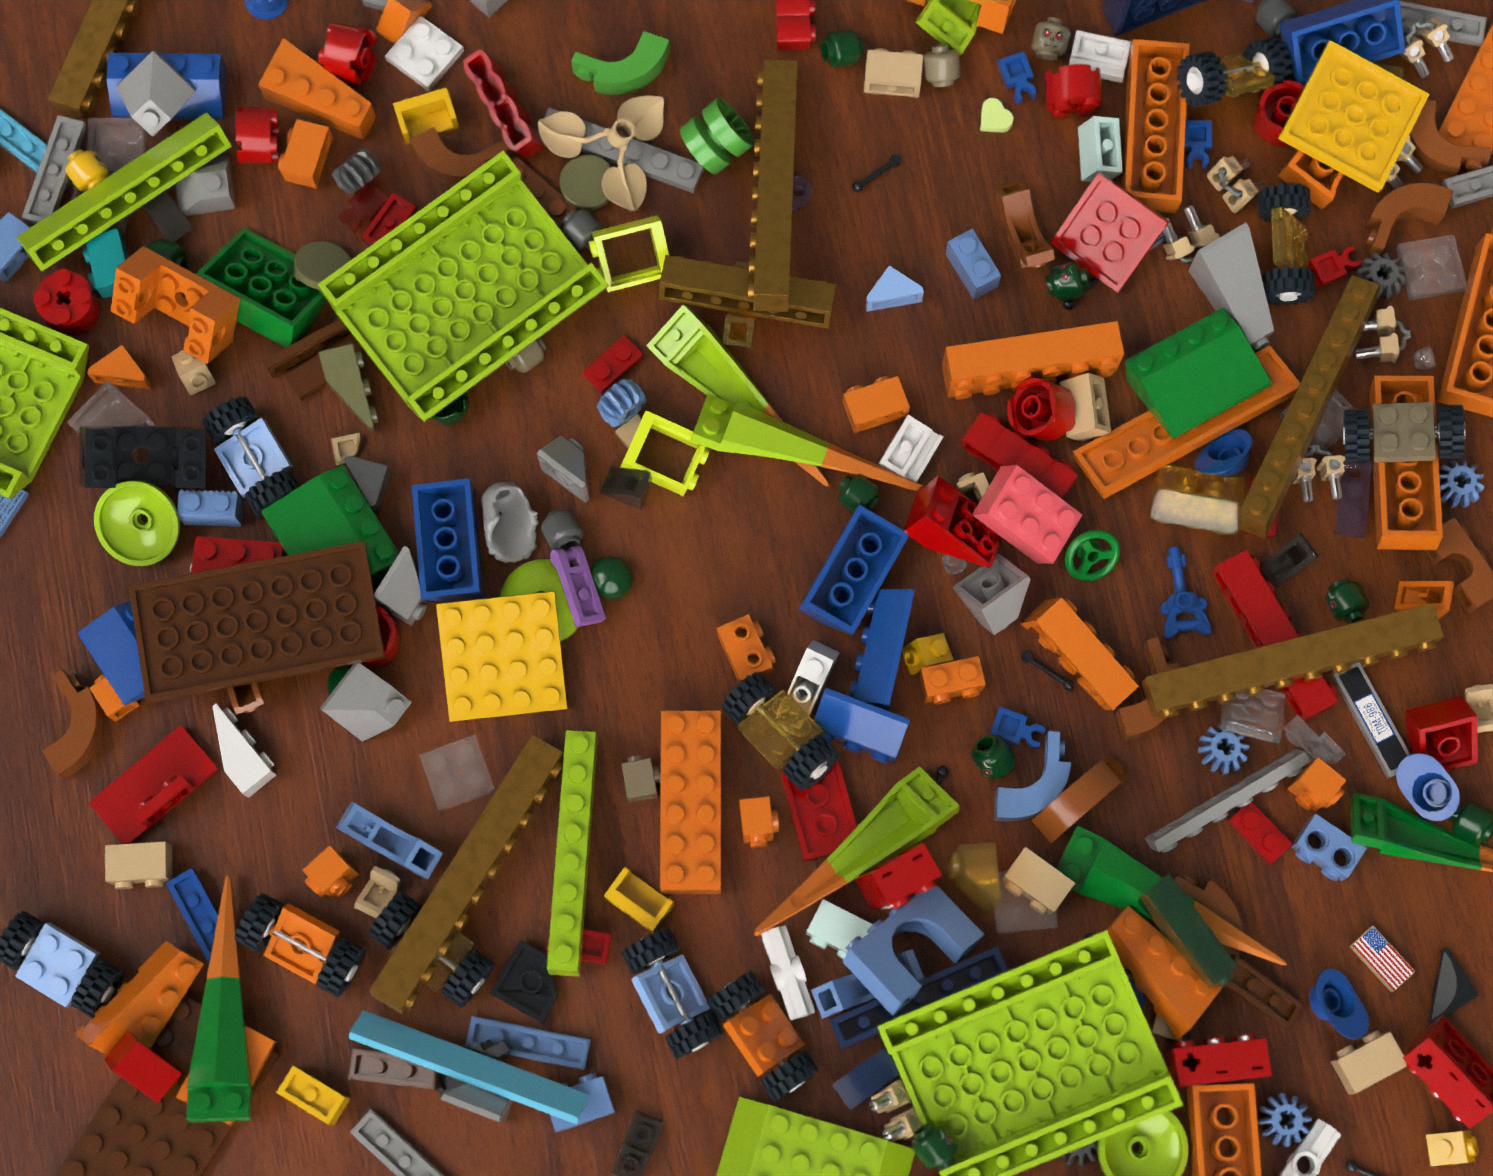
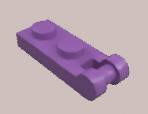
[550,546,606,627]

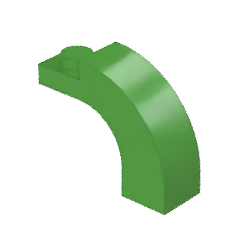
[571,31,670,95]

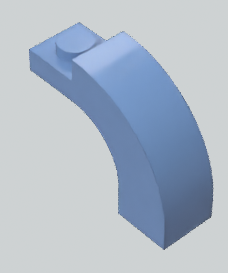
[994,731,1071,822]
[336,802,443,879]
[811,949,924,1019]

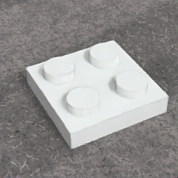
[385,16,464,92]

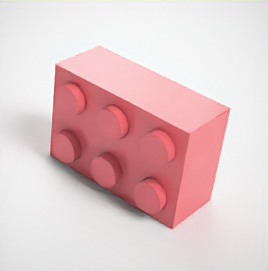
[972,465,1082,564]

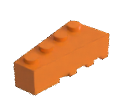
[258,38,376,141]
[1278,150,1343,210]
[1020,597,1139,710]
[1106,905,1223,1040]
[74,941,204,1055]

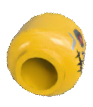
[65,149,109,192]

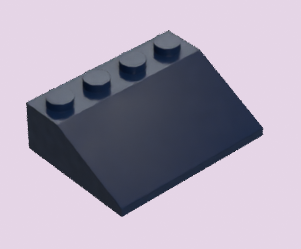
[1102,0,1207,37]

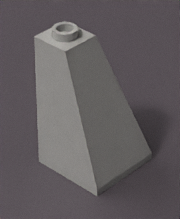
[1188,223,1274,352]

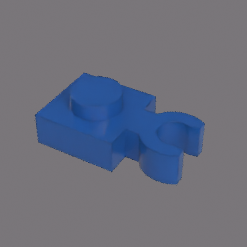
[997,51,1036,104]
[1184,120,1212,169]
[989,707,1045,749]

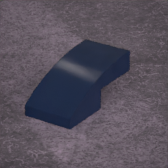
[833,1047,900,1110]

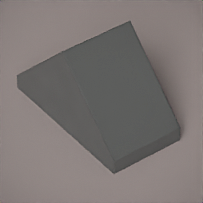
[344,455,392,514]

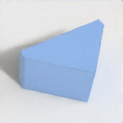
[865,266,924,312]

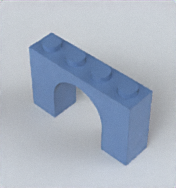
[843,885,984,1016]

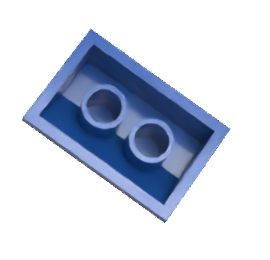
[78,600,145,705]
[811,688,910,764]

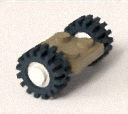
[1343,402,1465,463]

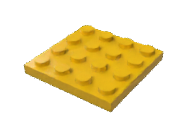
[1278,40,1429,193]
[436,591,568,722]

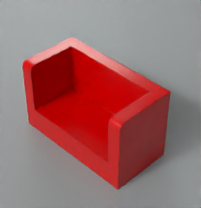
[104,1031,182,1103]

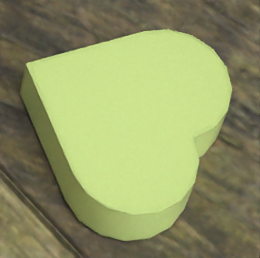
[980,98,1013,132]

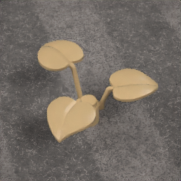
[537,96,664,211]

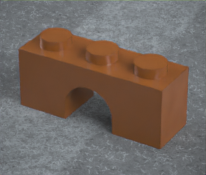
[1424,517,1493,614]

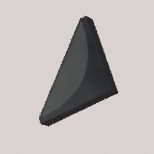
[1427,947,1479,1025]

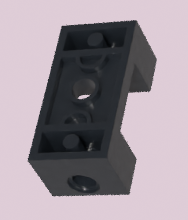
[79,426,206,488]

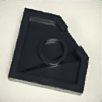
[490,940,558,1024]

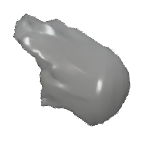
[481,482,539,563]

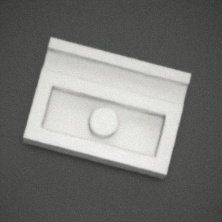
[1069,30,1131,83]
[878,415,944,482]

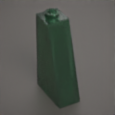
[1137,874,1237,988]

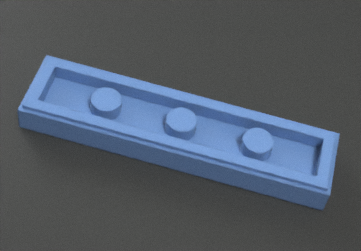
[465,1016,591,1070]

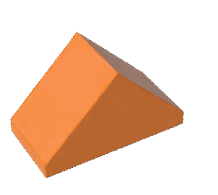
[376,0,432,44]
[87,345,152,390]
[1394,581,1454,620]

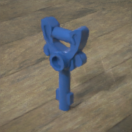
[1160,547,1212,640]

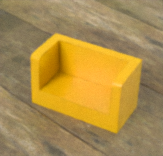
[393,87,459,145]
[604,867,675,933]
[276,1066,350,1125]

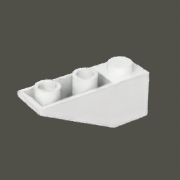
[775,640,840,738]
[213,704,276,798]

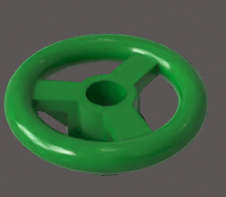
[1065,529,1120,582]

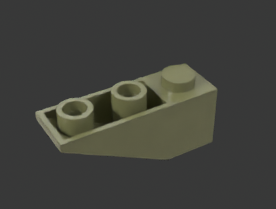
[319,344,379,432]

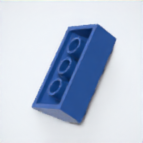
[1279,0,1406,84]
[107,53,227,120]
[411,478,485,602]
[797,505,909,635]
[849,589,915,711]

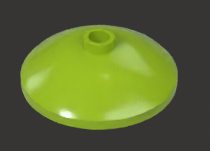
[94,480,180,566]
[500,559,579,642]
[1097,1111,1188,1176]

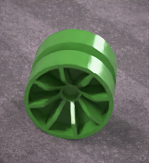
[680,97,755,175]

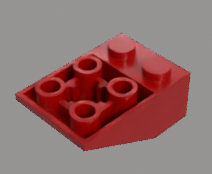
[904,476,1001,568]

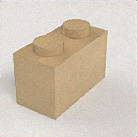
[864,48,923,97]
[1059,373,1111,442]
[105,842,173,889]
[1001,847,1075,915]
[1330,1030,1407,1095]

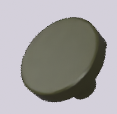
[559,155,611,213]
[294,241,351,294]

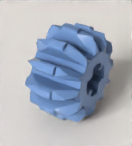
[596,379,647,427]
[1439,459,1484,508]
[1197,723,1249,775]
[1257,1093,1311,1147]

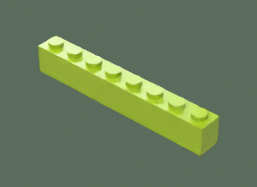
[16,113,232,272]
[547,730,598,976]

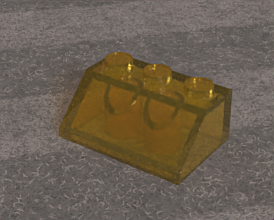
[1150,463,1245,535]
[947,842,1001,914]

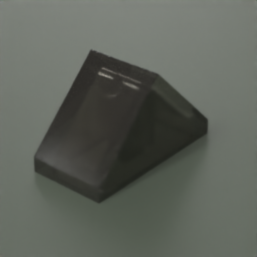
[600,467,653,510]
[1260,533,1319,589]

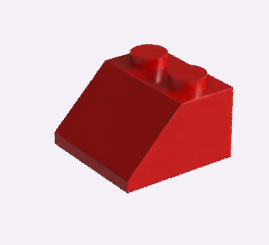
[1405,696,1478,771]

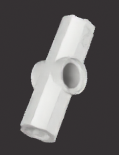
[761,925,815,1021]
[1279,1119,1341,1176]

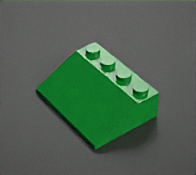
[196,227,327,348]
[1125,308,1272,439]
[261,465,399,585]

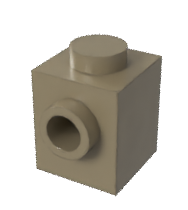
[621,755,661,803]

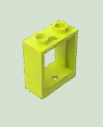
[589,215,669,292]
[620,411,711,496]

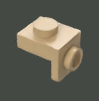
[171,350,216,395]
[955,472,990,502]
[1463,684,1493,733]
[354,866,401,918]

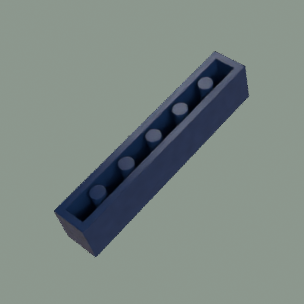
[828,946,1009,1050]

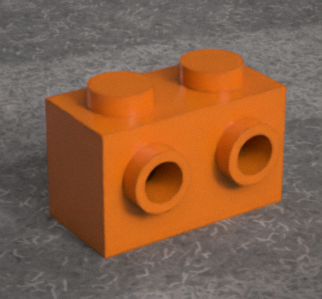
[278,119,333,189]
[843,376,910,434]
[716,614,776,682]
[919,656,986,705]
[1287,757,1347,812]
[739,796,779,848]
[302,845,359,899]

